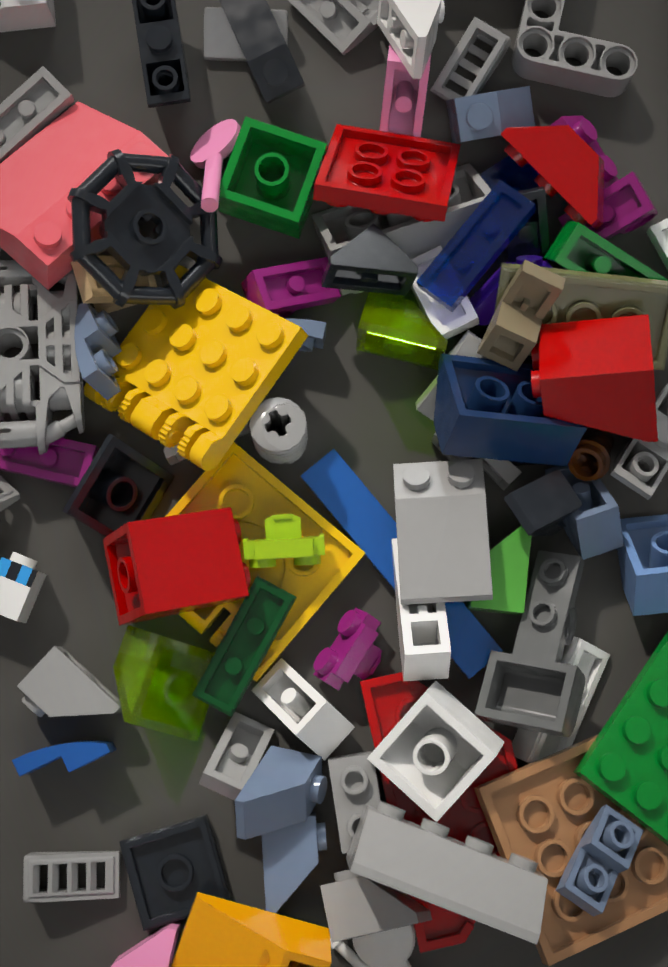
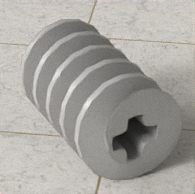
[249,397,308,464]

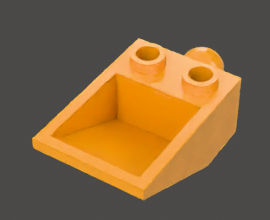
[170,892,332,967]

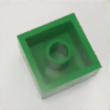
[219,116,327,239]

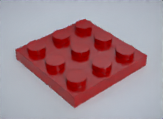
[313,124,461,222]

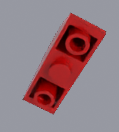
[501,125,605,230]

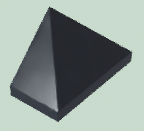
[322,223,418,296]

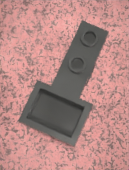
[474,550,585,738]

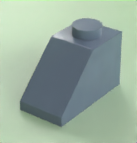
[446,86,535,143]
[545,465,624,560]
[235,746,327,840]
[261,812,327,913]

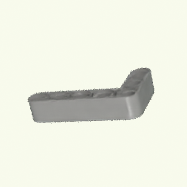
[512,0,638,97]

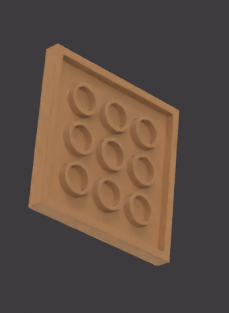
[474,734,668,966]

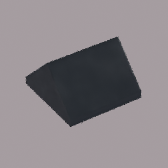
[62,434,175,537]

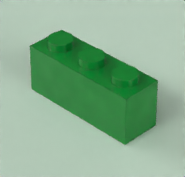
[544,220,668,281]

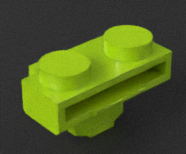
[243,513,325,568]

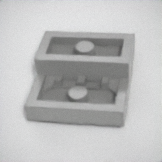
[288,0,379,55]

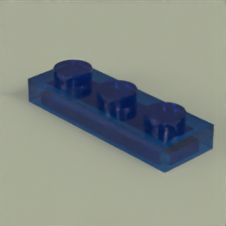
[416,180,536,312]

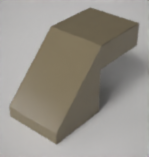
[477,260,565,371]

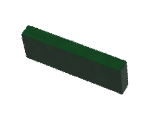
[192,576,297,717]

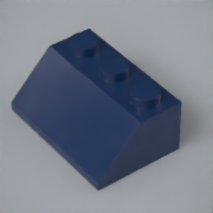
[434,354,587,466]

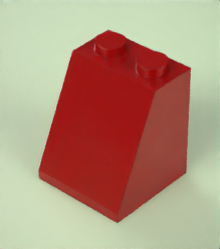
[531,314,658,442]
[103,507,250,626]

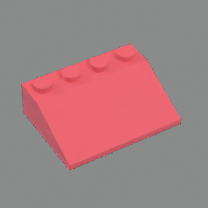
[0,102,168,290]

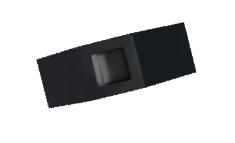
[132,0,191,108]

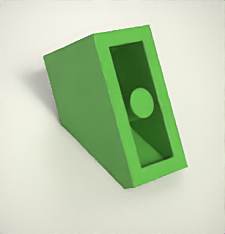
[466,525,532,615]

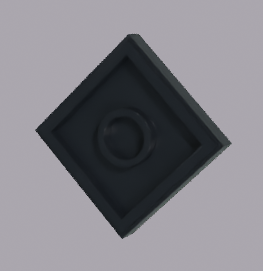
[119,814,232,931]

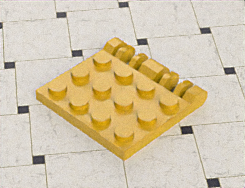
[84,265,308,471]
[165,442,365,682]

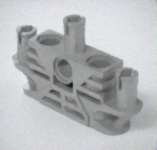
[0,260,85,455]

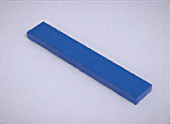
[300,449,503,679]

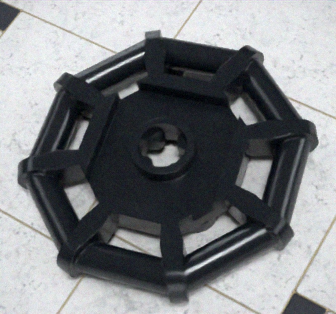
[67,149,222,309]

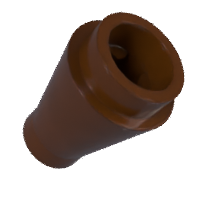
[568,429,614,481]

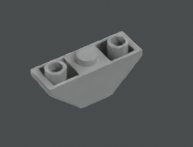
[610,382,668,500]

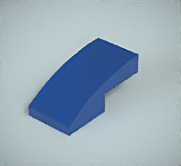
[12,740,117,777]

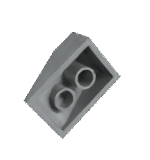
[393,459,493,605]

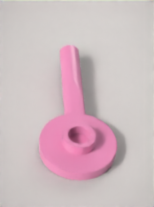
[190,119,241,212]

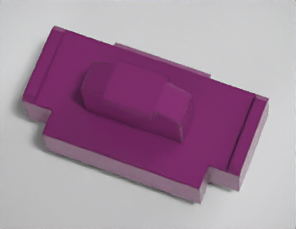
[313,608,382,691]

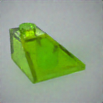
[356,292,448,370]
[113,625,215,741]

